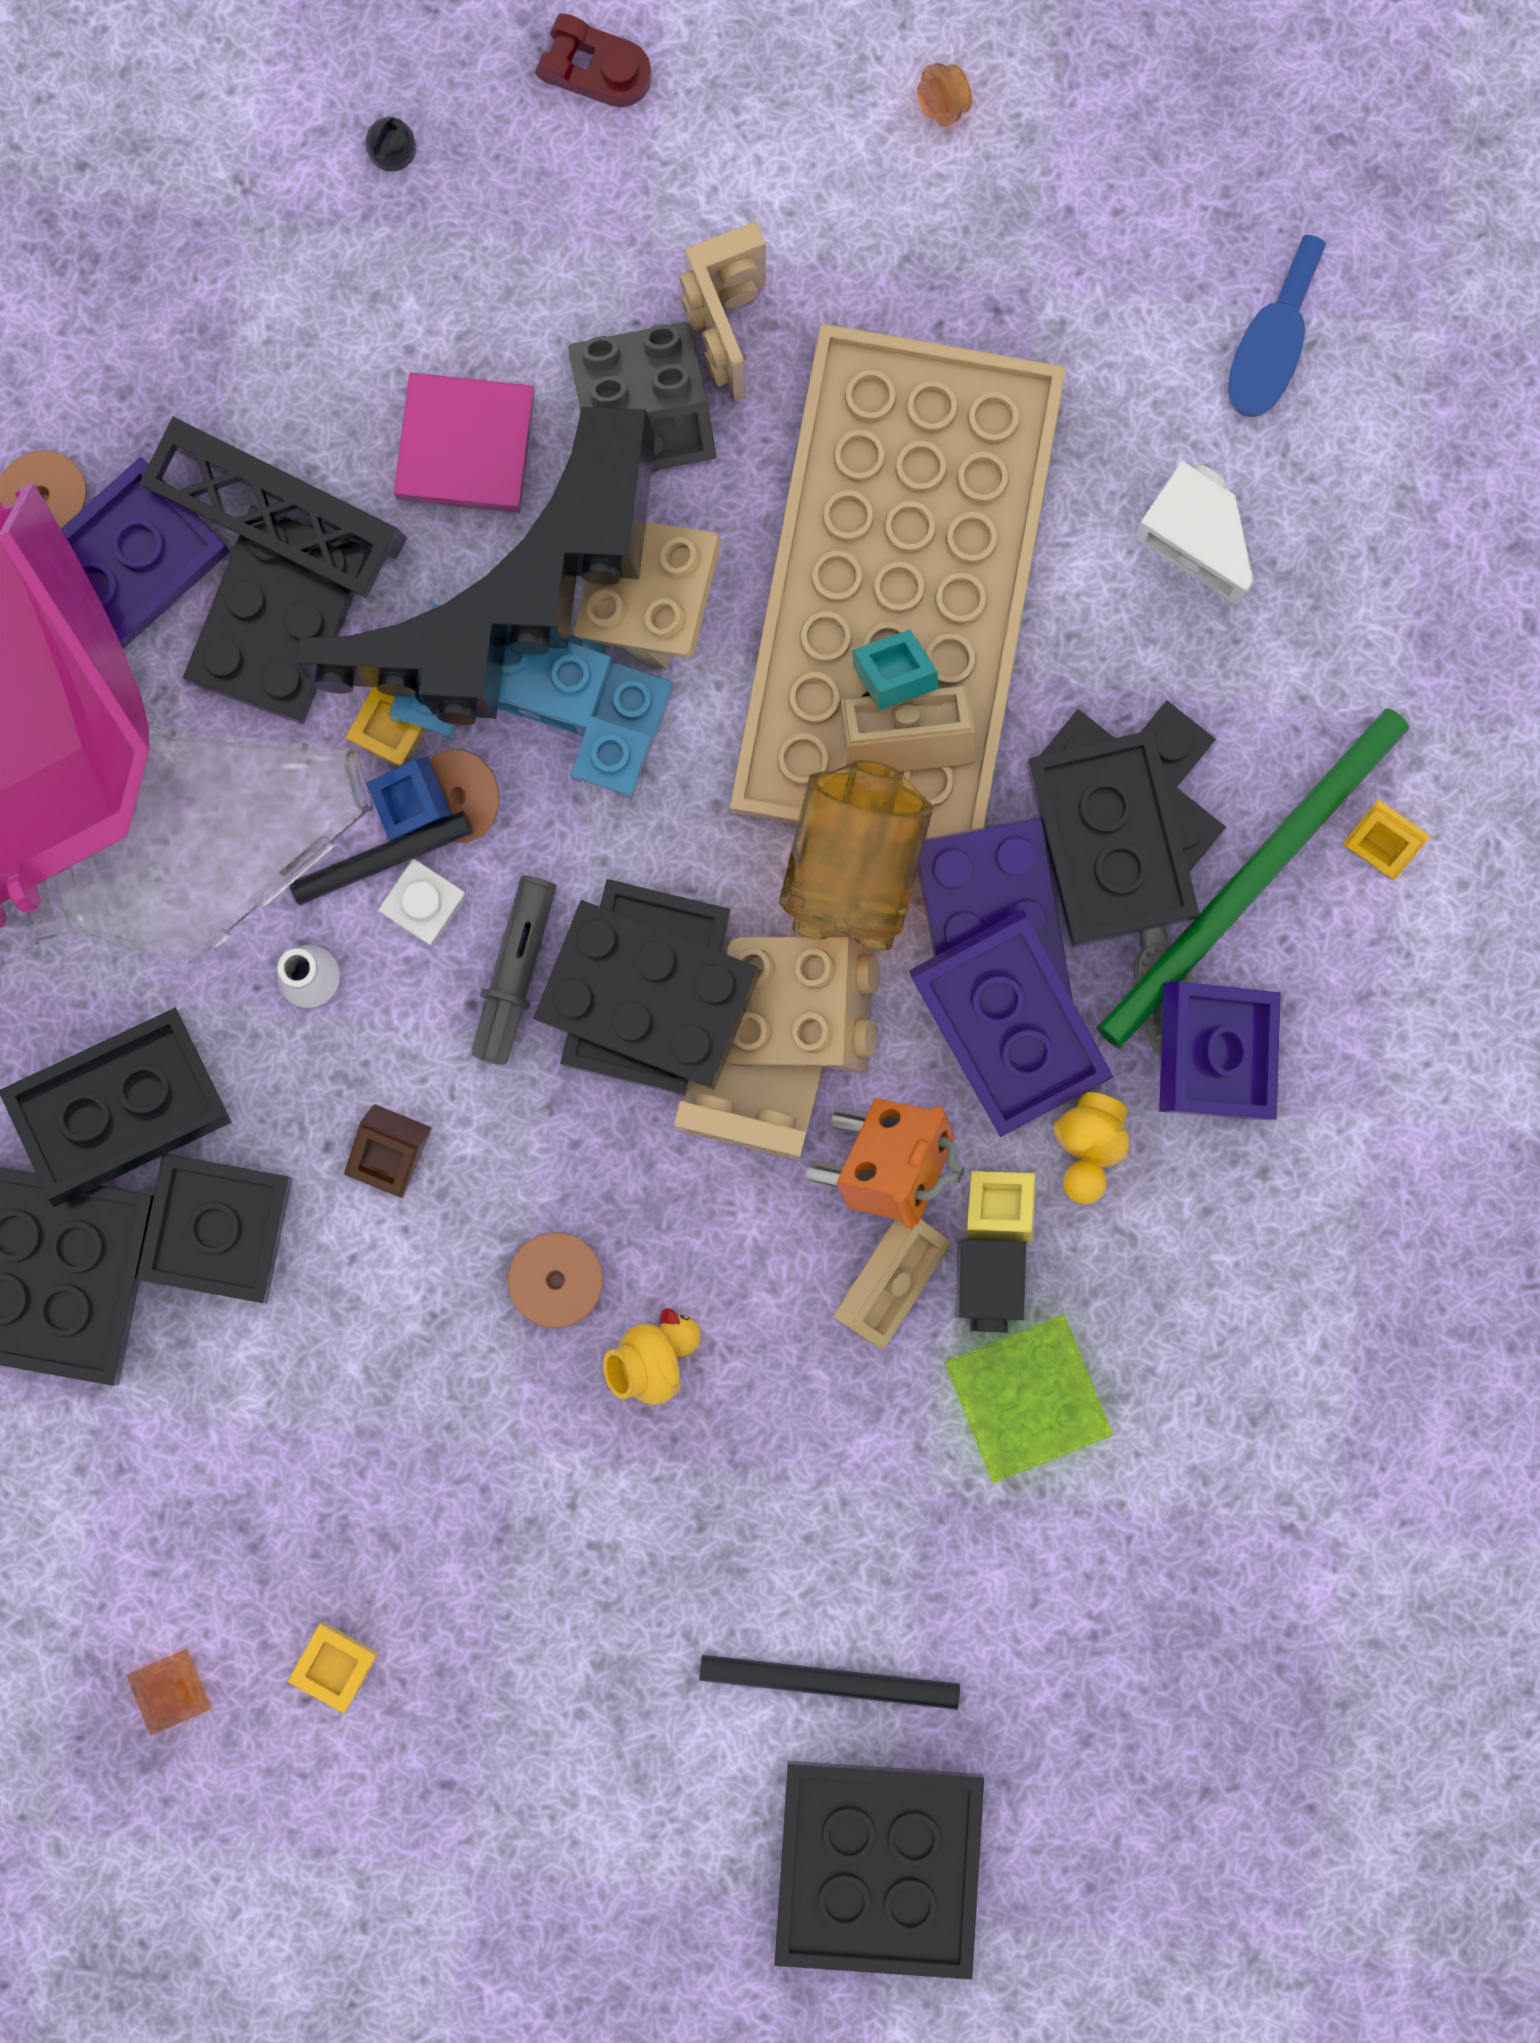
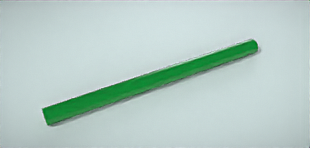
[1097,708,1409,1049]

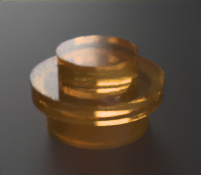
[917,62,972,127]

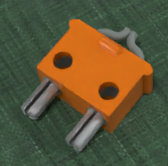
[806,1098,965,1228]

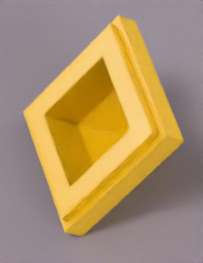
[1343,799,1430,880]

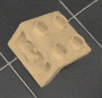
[678,221,766,401]
[674,1061,823,1161]

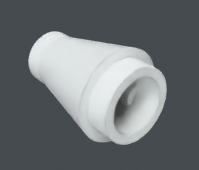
[277,945,340,1008]

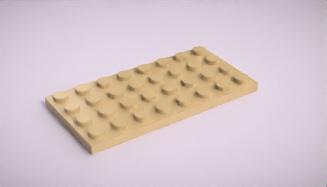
[729,323,1066,846]

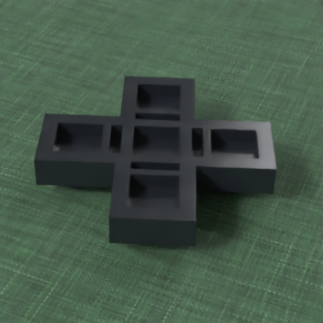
[1040,700,1226,872]

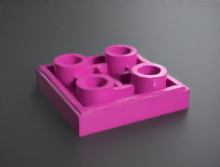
[394,372,535,513]

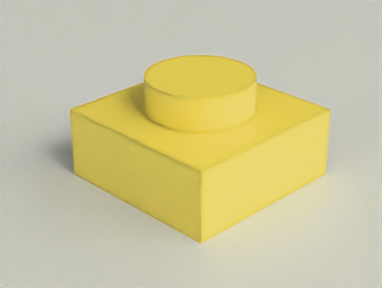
[967,1171,1036,1242]

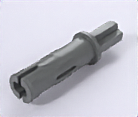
[471,875,557,1065]

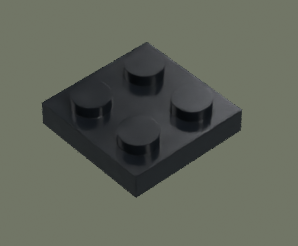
[137,1154,292,1304]

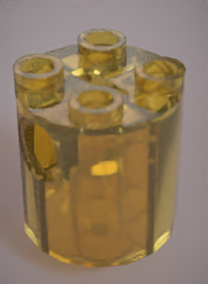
[779,760,933,950]

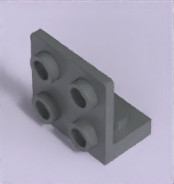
[568,322,717,471]

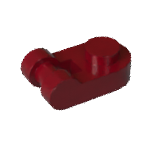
[535,13,652,107]

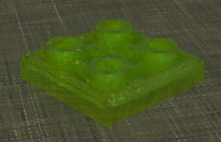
[944,1314,1113,1483]

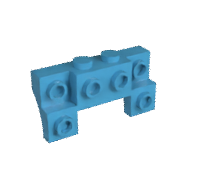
[389,603,674,800]

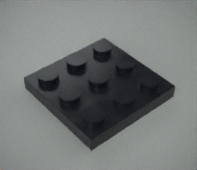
[0,1167,154,1386]
[775,1761,984,1980]

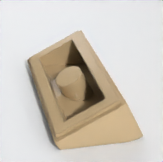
[841,685,975,777]

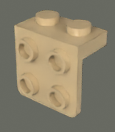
[726,937,880,1073]

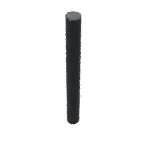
[699,1655,960,1710]

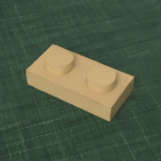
[833,1219,952,1351]

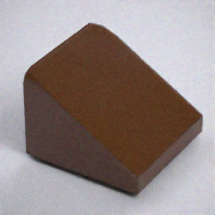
[344,1104,432,1198]

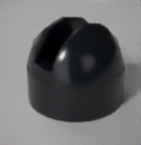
[365,116,416,171]

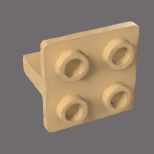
[573,522,721,669]

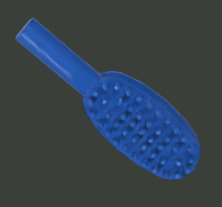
[1228,235,1326,417]

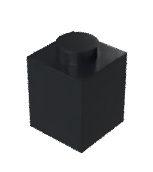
[955,1239,1027,1333]

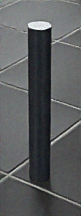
[290,810,473,905]

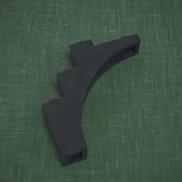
[295,407,655,725]

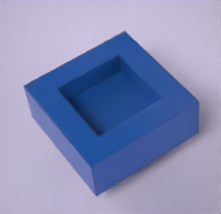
[366,757,452,841]

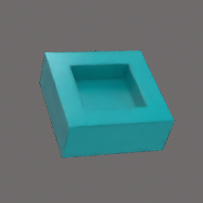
[852,630,938,710]

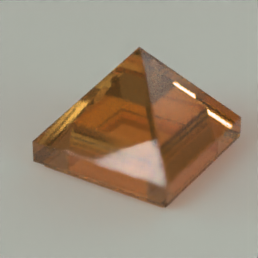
[126,1648,212,1736]

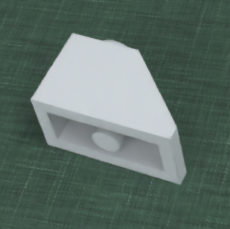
[1133,461,1253,606]

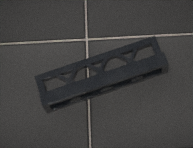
[139,416,407,598]

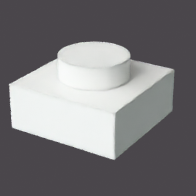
[378,859,468,948]

